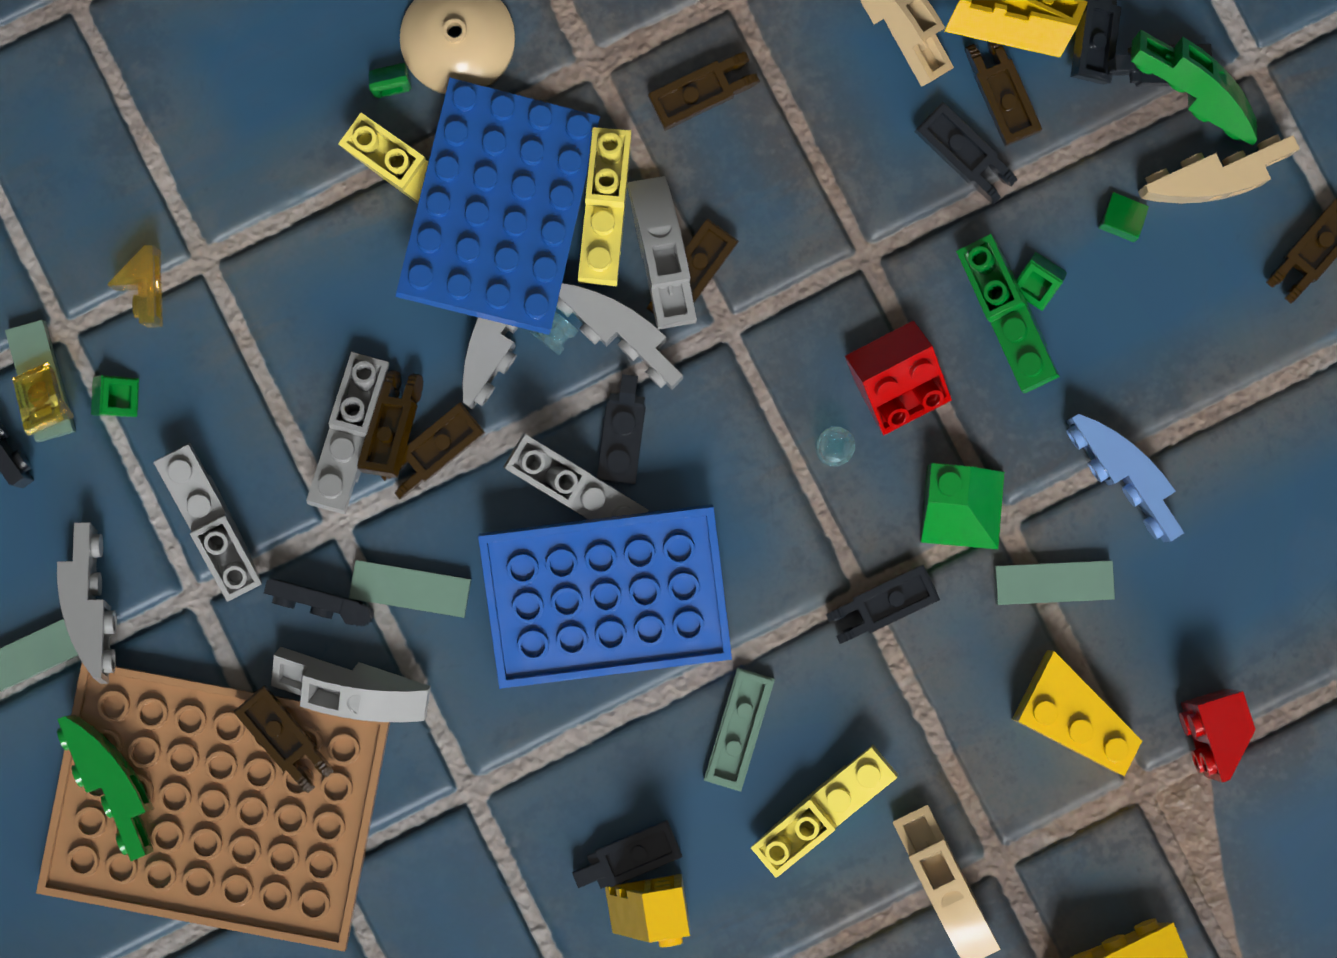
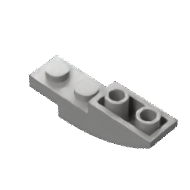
[627,176,697,330]
[557,283,683,390]
[463,317,518,410]
[306,352,389,515]
[503,433,649,520]
[153,443,262,602]
[57,523,117,684]
[271,647,431,722]

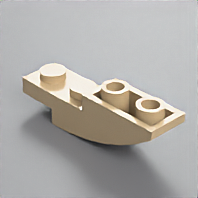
[860,0,954,87]
[1138,135,1300,204]
[893,805,1001,958]

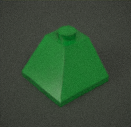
[920,463,1005,549]

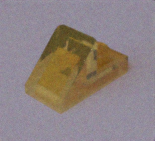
[108,245,163,328]
[12,362,74,436]

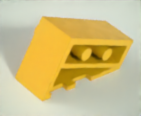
[944,0,1088,57]
[1012,650,1142,776]
[605,874,690,947]
[1070,918,1188,958]

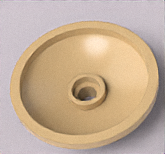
[400,0,515,94]

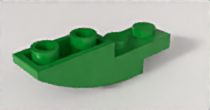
[1131,30,1257,146]
[956,234,1060,394]
[57,714,154,861]

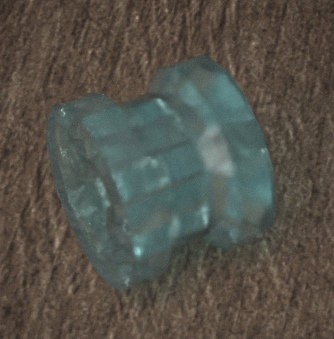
[529,311,579,356]
[815,427,855,467]

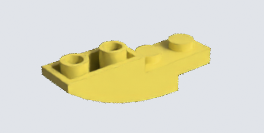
[338,113,429,204]
[578,127,631,286]
[751,745,898,878]

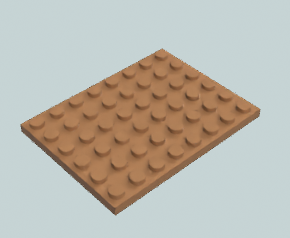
[36,663,390,952]

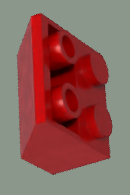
[845,320,952,436]
[1179,689,1256,783]

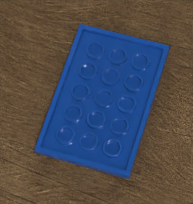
[395,78,600,335]
[478,504,732,689]

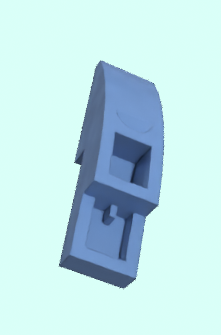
[1066,414,1184,543]

